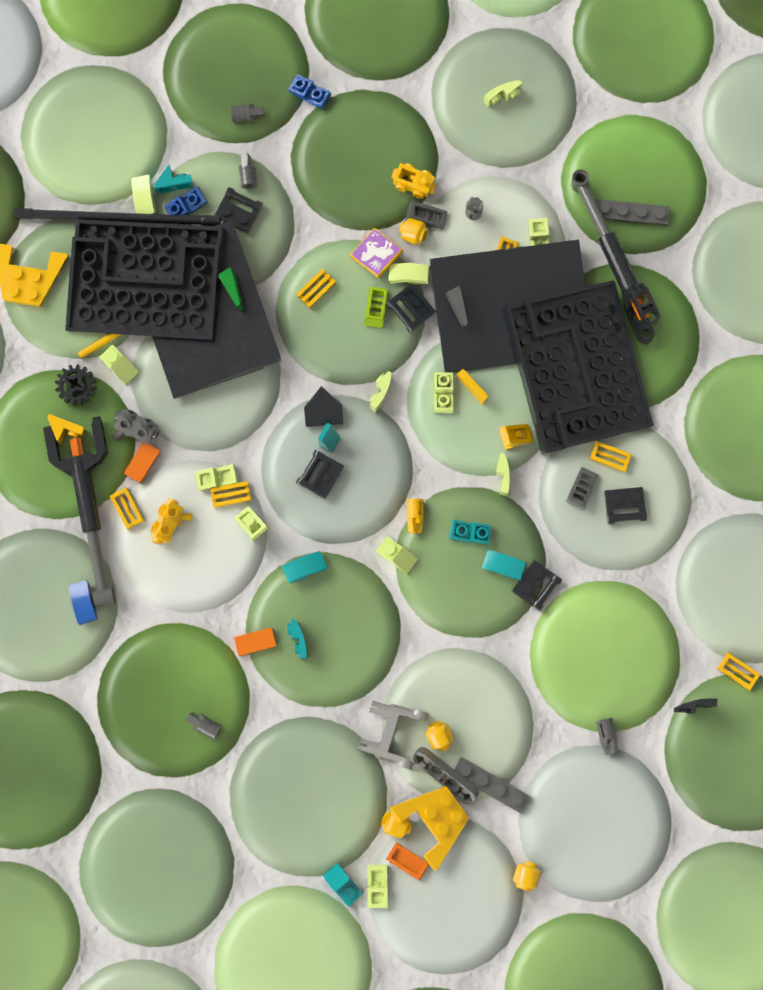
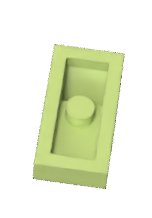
[99,345,139,385]
[234,506,268,541]
[376,536,418,575]

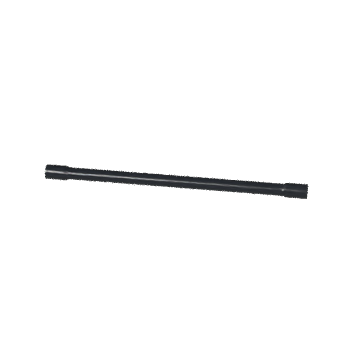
[15,208,221,226]

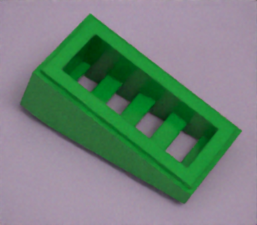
[218,267,244,310]

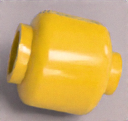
[399,218,428,245]
[425,721,454,751]
[381,811,412,838]
[513,861,542,892]

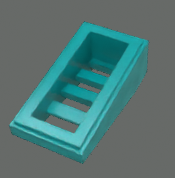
[318,423,340,453]

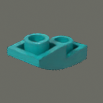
[449,520,492,545]
[482,550,527,581]
[282,551,327,584]
[287,619,307,659]

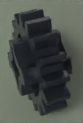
[55,364,97,406]

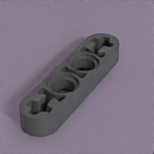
[413,747,479,804]

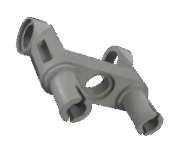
[358,700,429,770]

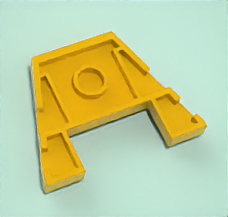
[0,244,69,307]
[389,786,469,870]

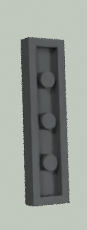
[595,199,669,226]
[454,757,530,813]

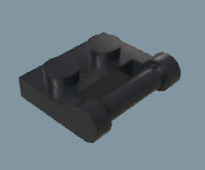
[215,187,263,233]
[386,283,436,333]
[296,450,344,499]
[604,487,647,525]
[511,560,562,611]

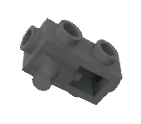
[113,409,160,444]

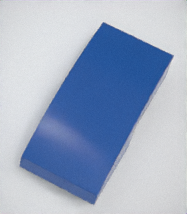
[288,74,331,110]
[164,186,208,215]
[69,580,97,625]

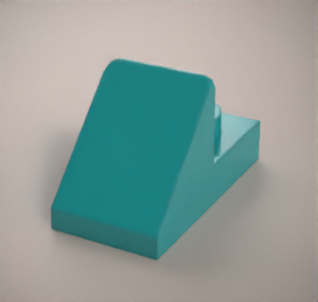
[154,164,194,194]
[323,863,363,907]

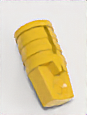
[406,499,424,534]

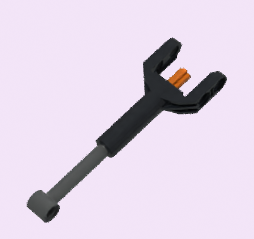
[571,169,660,344]
[43,416,116,608]

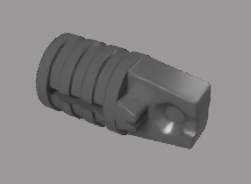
[231,104,265,123]
[239,153,258,189]
[465,197,483,220]
[186,712,222,741]
[596,718,619,755]

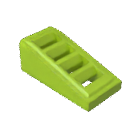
[364,287,388,328]

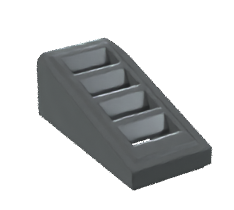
[405,201,447,229]
[446,286,468,327]
[566,467,599,509]

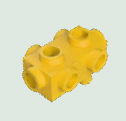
[391,163,437,199]
[150,498,192,545]

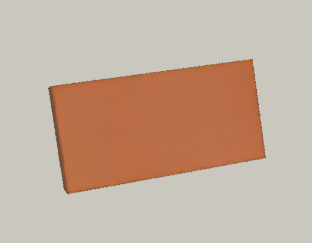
[124,442,161,484]
[234,627,277,656]
[386,842,429,880]

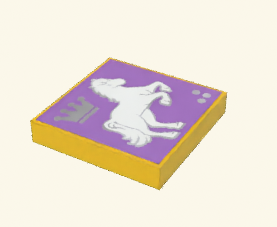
[350,228,403,279]

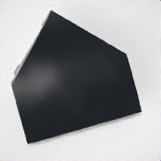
[304,386,344,427]
[674,698,717,714]

